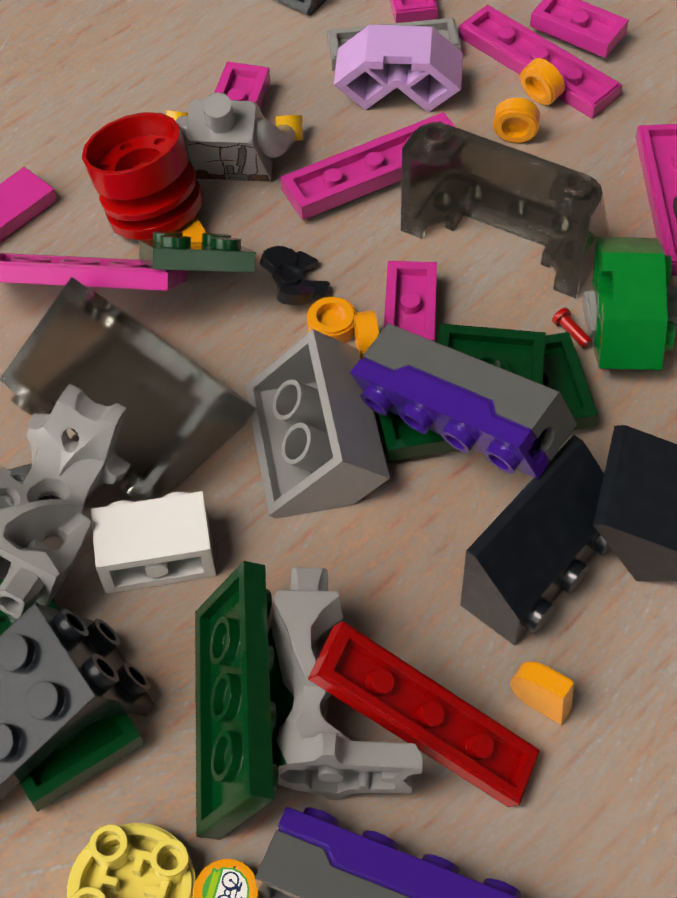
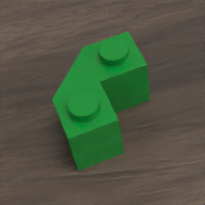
[592,237,675,370]

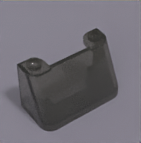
[401,122,609,299]
[0,277,257,501]

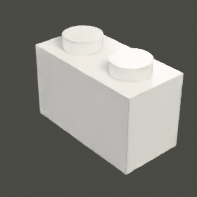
[91,491,216,594]

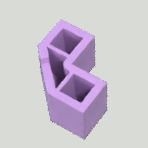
[334,25,463,112]

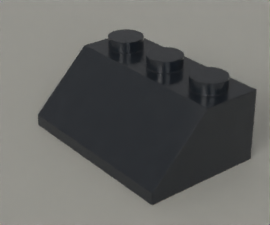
[460,435,611,646]

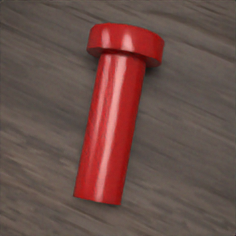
[552,307,592,349]

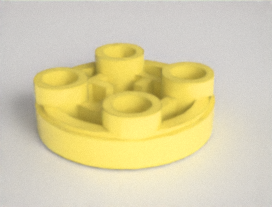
[67,823,197,898]

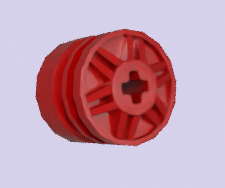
[82,112,203,240]

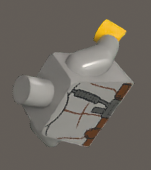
[166,92,303,182]

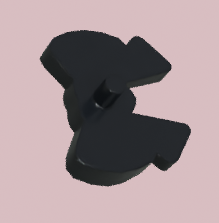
[259,245,330,305]

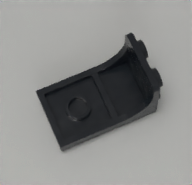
[0,603,155,801]

